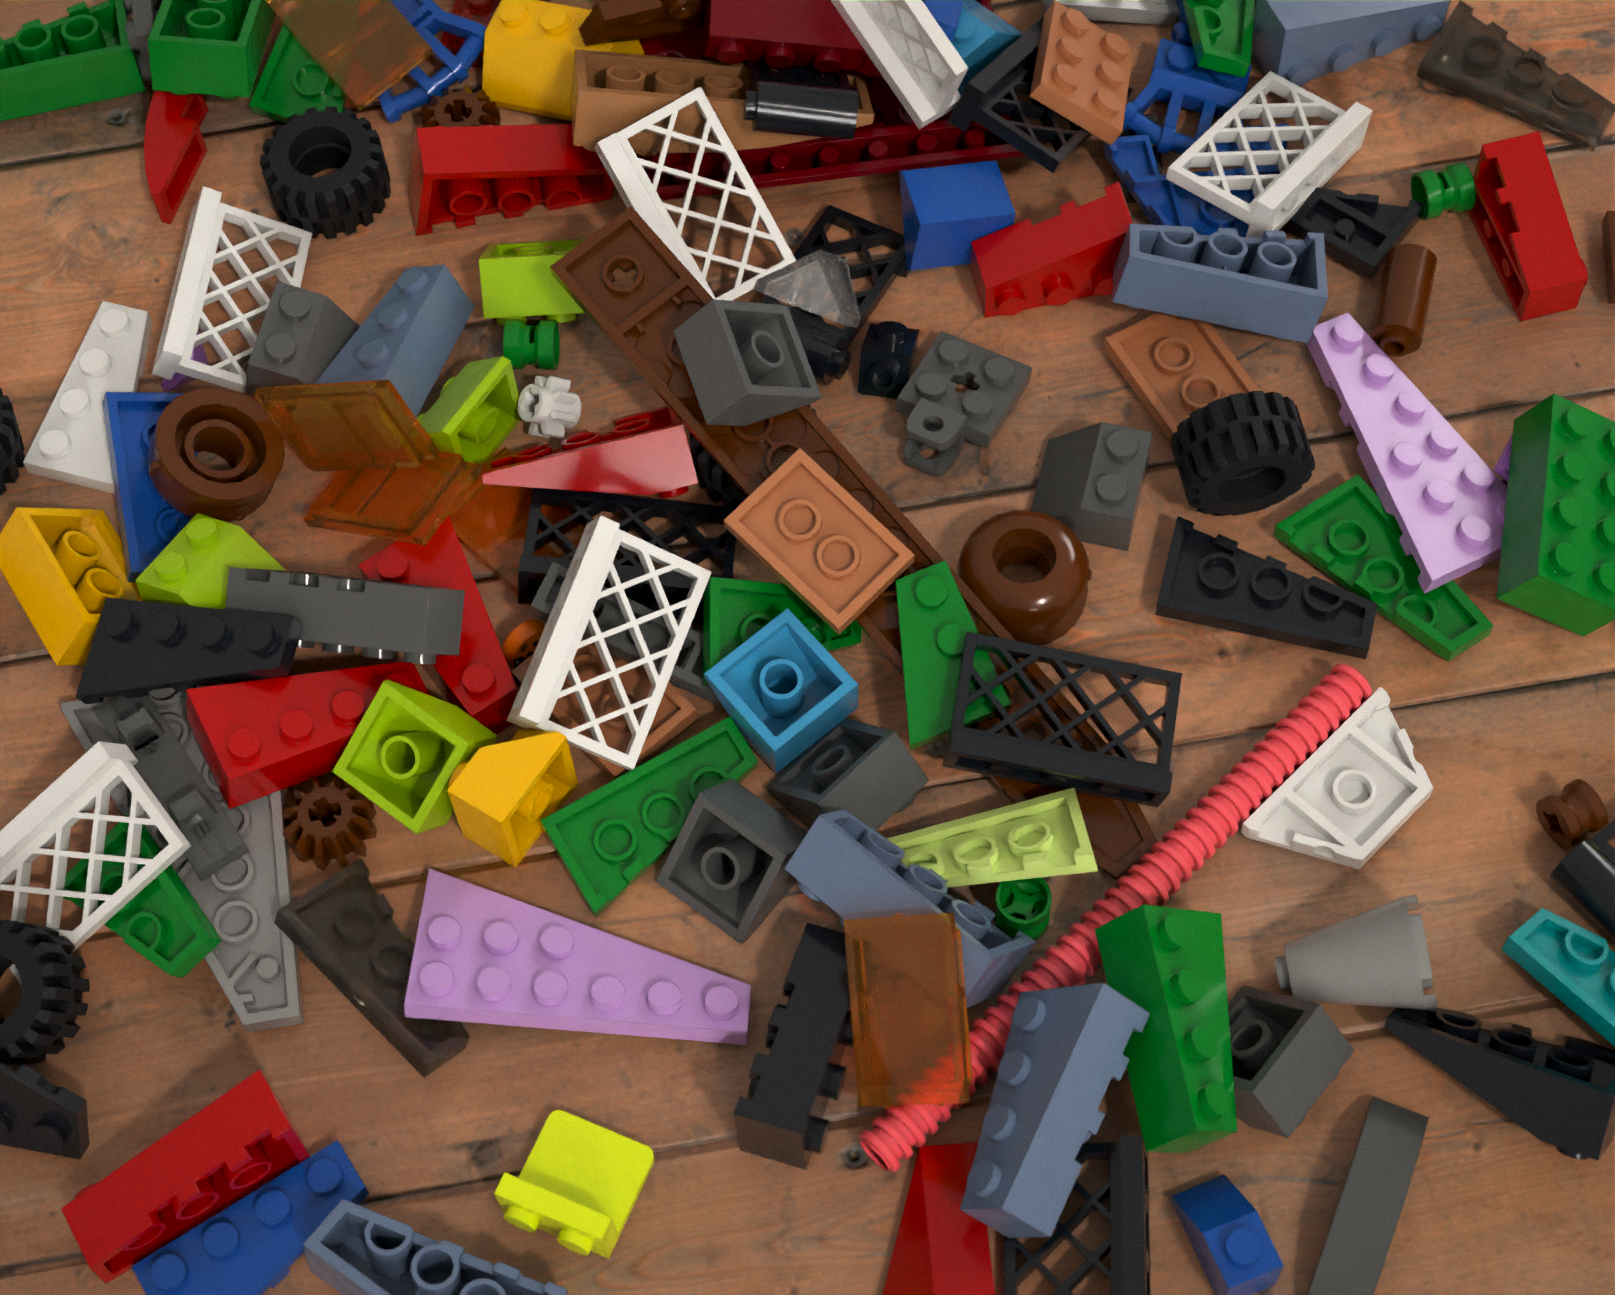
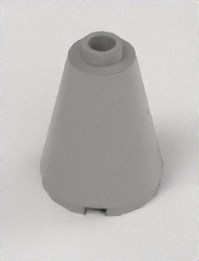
[1275,894,1438,1010]

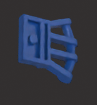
[353,0,487,124]
[1123,38,1252,155]

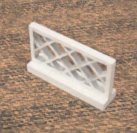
[831,0,968,130]
[1166,71,1373,238]
[594,86,798,301]
[152,186,312,393]
[507,515,712,771]
[0,741,191,986]

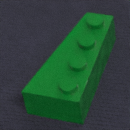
[0,0,146,122]
[1095,904,1237,1153]

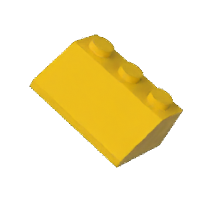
[482,0,645,121]
[0,507,142,666]

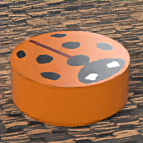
[502,620,545,669]

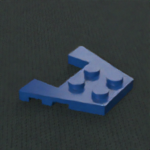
[1103,123,1289,237]

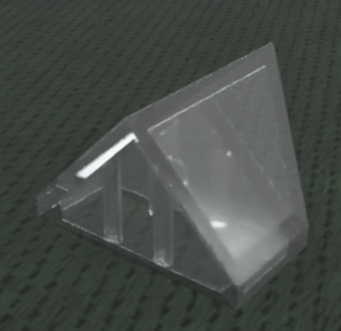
[753,250,860,328]

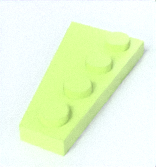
[886,787,1098,888]

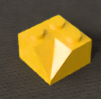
[447,729,579,868]

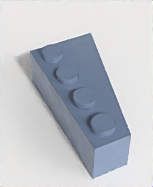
[1251,0,1450,87]
[1112,224,1328,343]
[287,264,475,460]
[784,809,1036,1013]
[960,983,1150,1238]
[303,1199,568,1295]

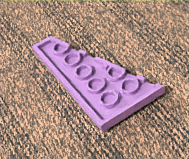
[1306,313,1507,594]
[404,868,751,1045]

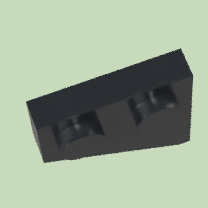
[1288,187,1425,279]
[0,1063,90,1160]

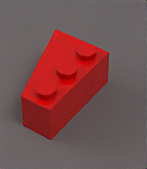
[1467,131,1588,322]
[970,182,1133,318]

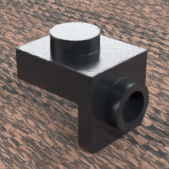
[858,321,919,399]

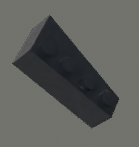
[733,923,880,1170]

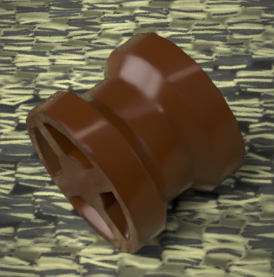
[1536,779,1608,848]

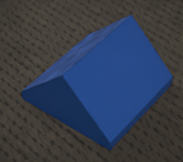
[899,160,1016,271]

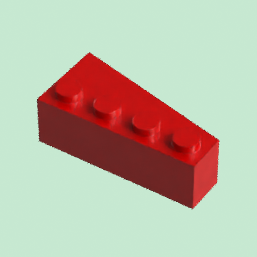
[408,124,614,236]
[358,510,518,735]
[186,661,429,809]
[61,1069,310,1284]

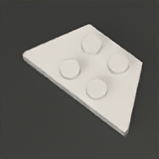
[1241,687,1433,869]

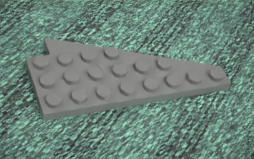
[61,677,304,1033]

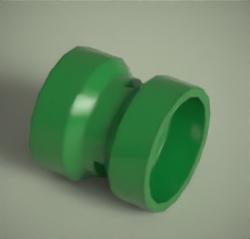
[1410,161,1476,221]
[503,320,560,370]
[994,878,1052,941]

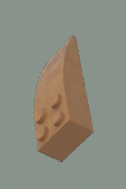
[570,49,874,156]

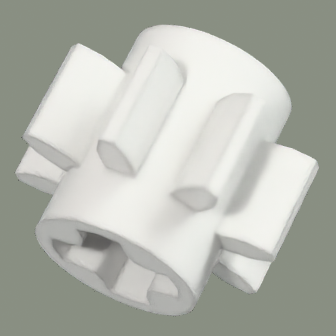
[518,375,581,438]

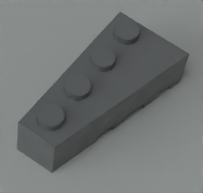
[225,567,465,665]

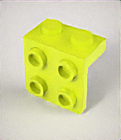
[494,1110,655,1259]

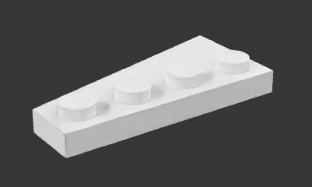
[23,301,153,494]

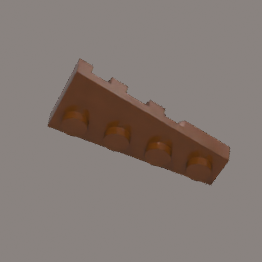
[578,0,707,46]

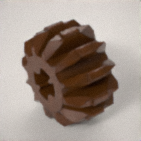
[421,84,501,127]
[283,775,377,872]

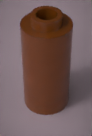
[1371,244,1437,357]

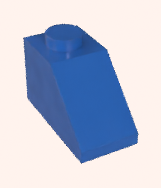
[1170,1174,1284,1295]

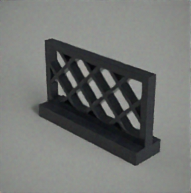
[949,17,1133,173]
[518,488,736,623]
[942,632,1182,808]
[1004,1135,1151,1295]

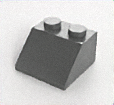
[245,281,360,409]
[673,299,822,426]
[1031,422,1153,551]
[766,718,929,832]
[656,779,808,944]
[1228,985,1354,1138]

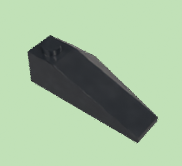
[1384,1008,1615,1161]

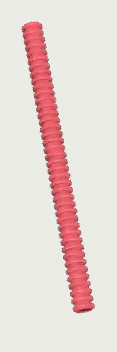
[859,663,1372,1173]

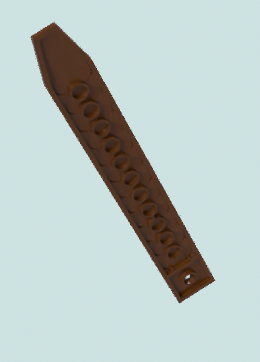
[550,206,1158,880]

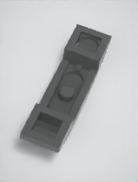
[1307,1097,1429,1295]

